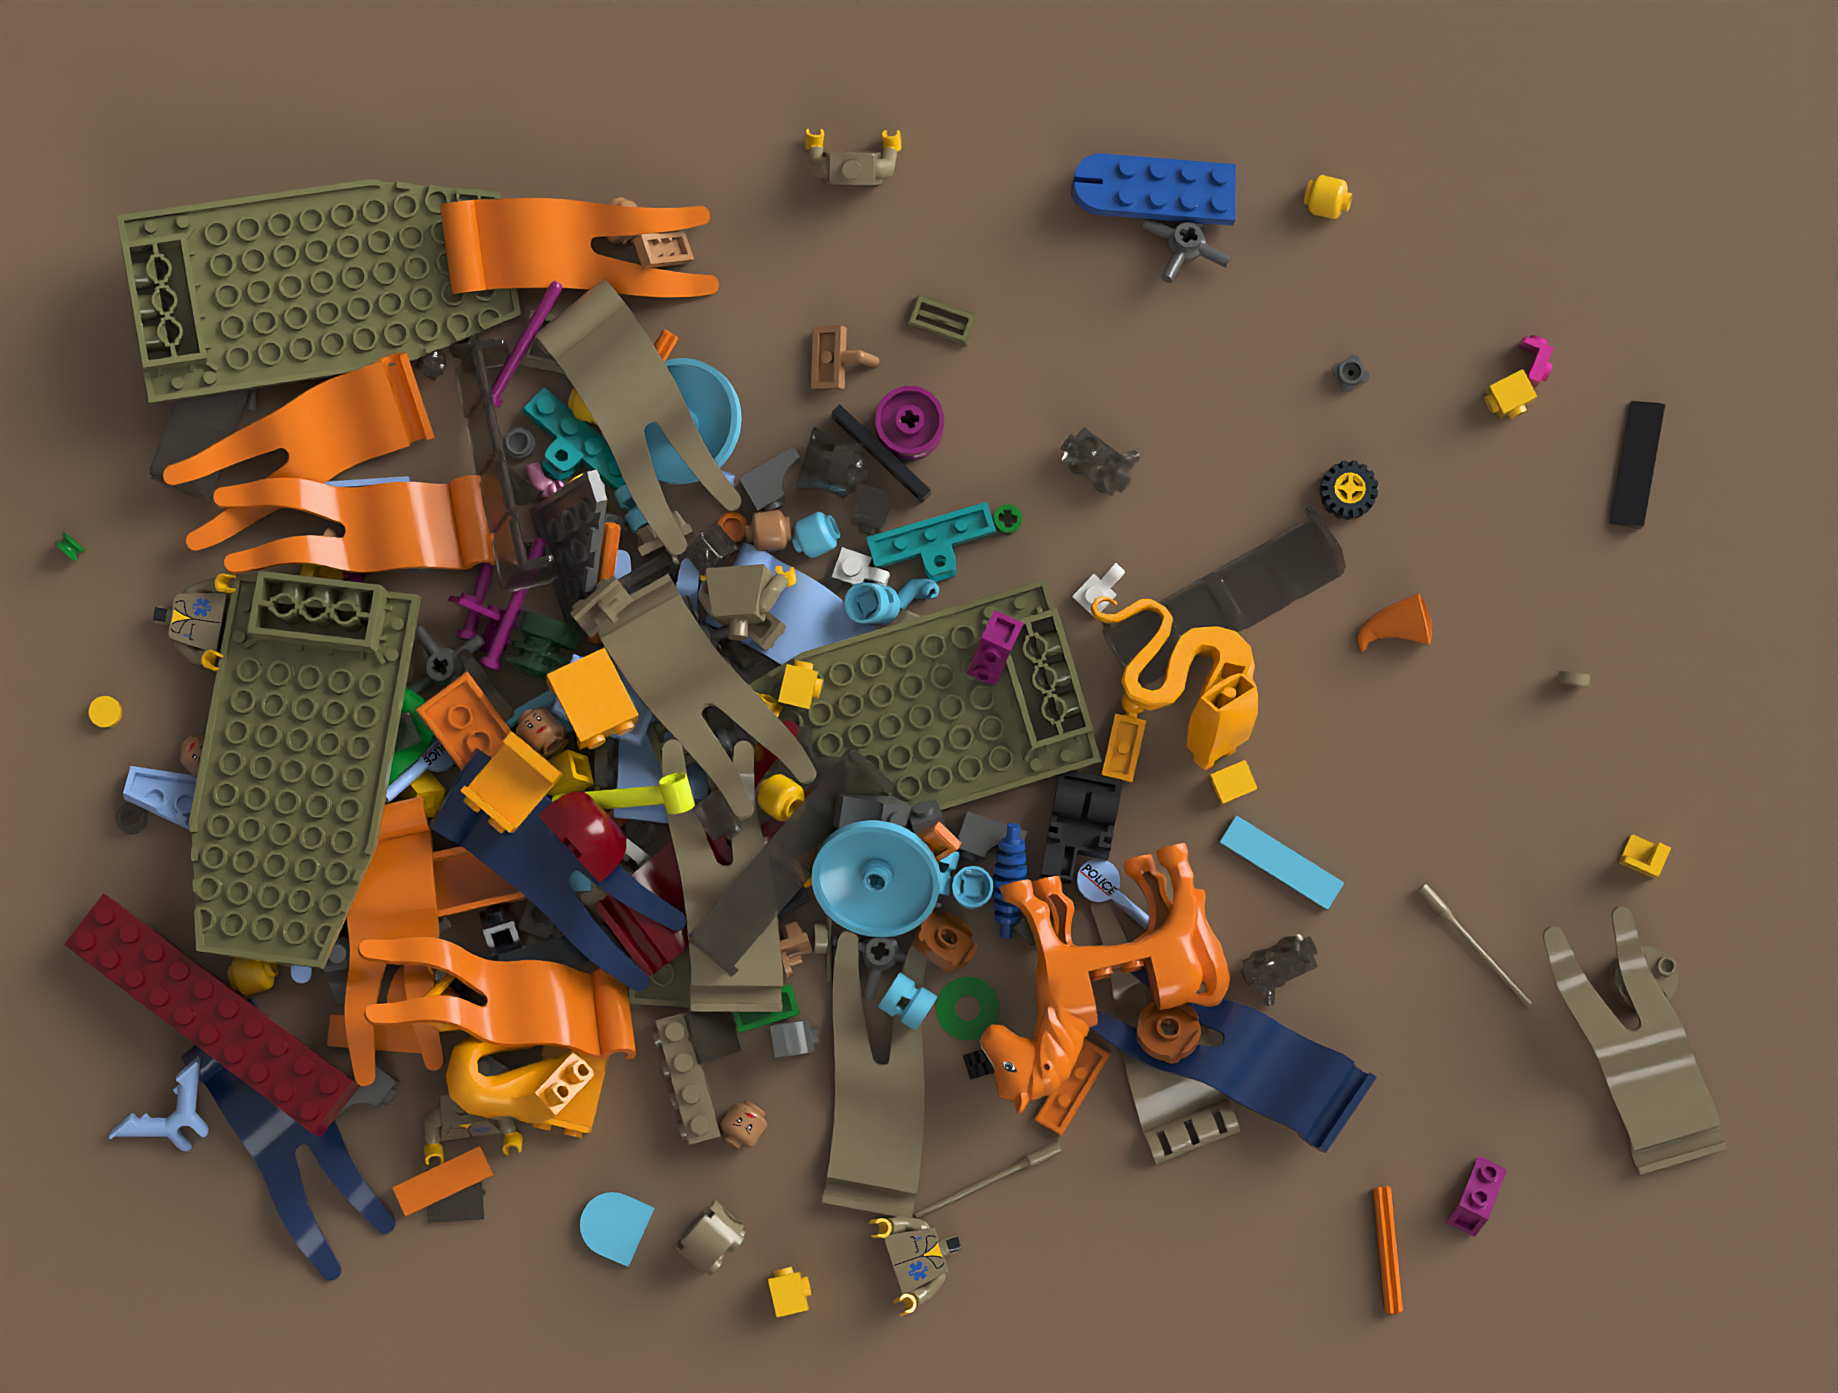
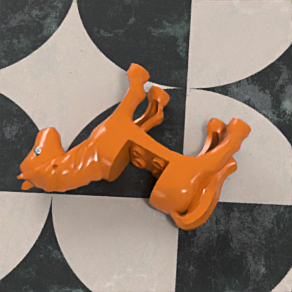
[980,843,1230,1114]

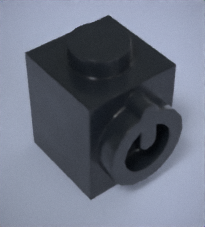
[479,903,522,957]

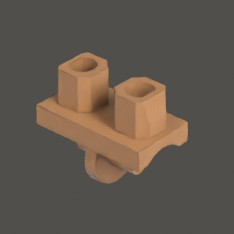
[780,921,813,978]

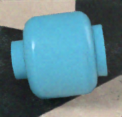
[791,512,840,558]

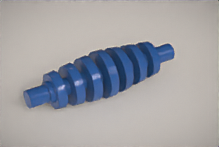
[992,823,1027,938]

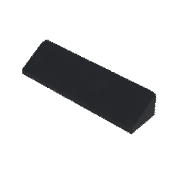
[1609,401,1665,529]

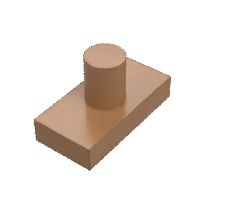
[633,230,694,269]

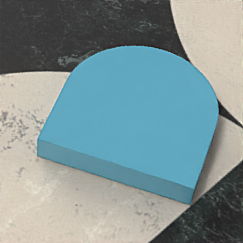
[580,1192,655,1267]

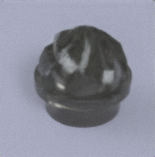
[414,350,446,381]

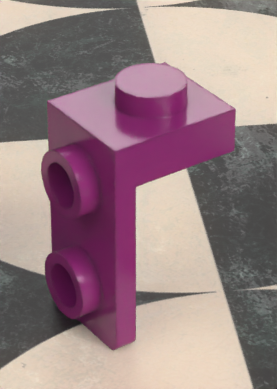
[448,593,514,653]

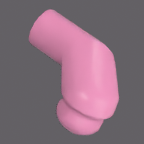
[525,462,565,498]

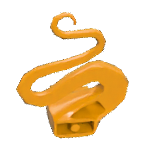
[1090,596,1258,770]
[424,967,594,1124]

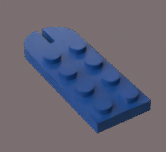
[1071,153,1236,226]

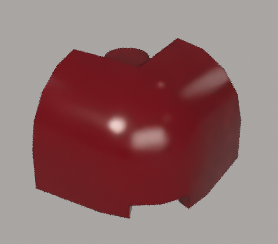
[538,791,627,882]

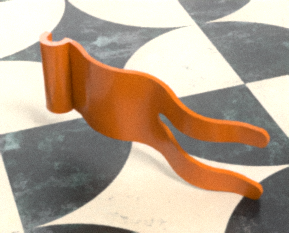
[440,198,719,298]
[163,352,435,551]
[213,475,499,574]
[345,796,445,1086]
[358,937,636,1059]

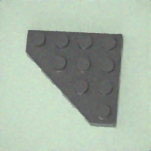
[529,470,607,628]

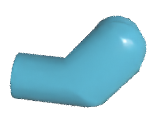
[898,579,939,610]

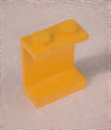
[546,648,639,749]
[460,732,563,834]
[532,1045,609,1138]

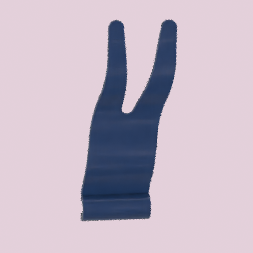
[428,748,686,992]
[1089,964,1377,1153]
[181,997,396,1280]

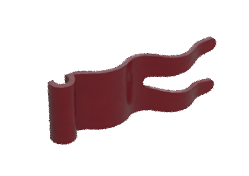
[593,720,841,977]

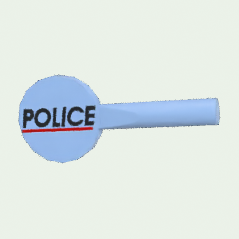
[385,736,456,803]
[1076,858,1148,930]

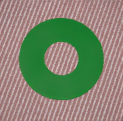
[936,976,1000,1040]

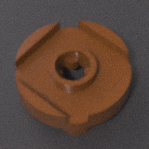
[913,911,977,974]
[1136,1001,1201,1064]

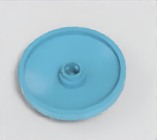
[644,358,742,484]
[812,820,941,937]

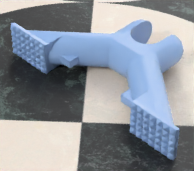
[109,1056,209,1151]

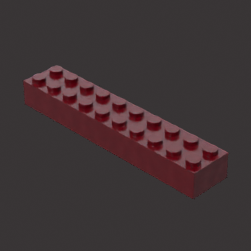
[64,893,360,1137]

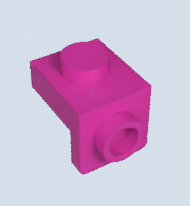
[1518,335,1554,387]

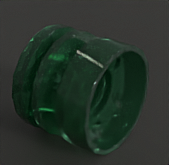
[501,609,582,681]

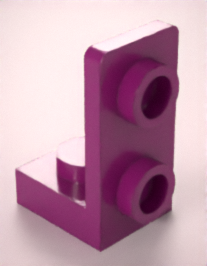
[967,610,1023,686]
[1446,1156,1506,1237]

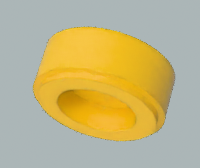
[89,696,122,728]

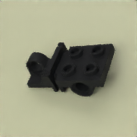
[1040,770,1123,884]

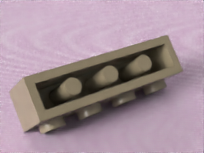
[652,1012,722,1145]

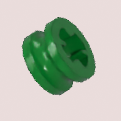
[994,504,1022,534]
[54,532,86,562]

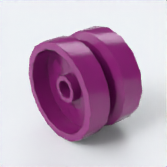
[875,386,944,461]

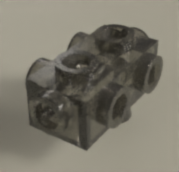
[1060,428,1140,496]
[1240,934,1318,1006]

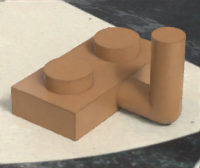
[811,325,879,391]

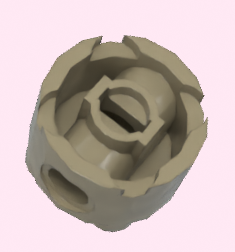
[1609,946,1679,1010]
[673,1200,746,1276]

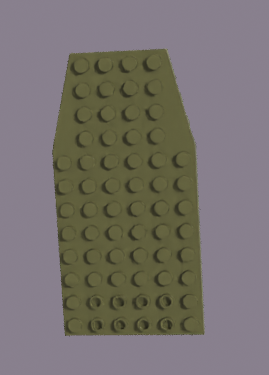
[116,179,521,405]
[189,571,421,969]
[705,579,1102,842]

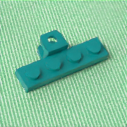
[522,387,626,491]
[866,502,996,583]

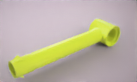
[552,773,695,814]

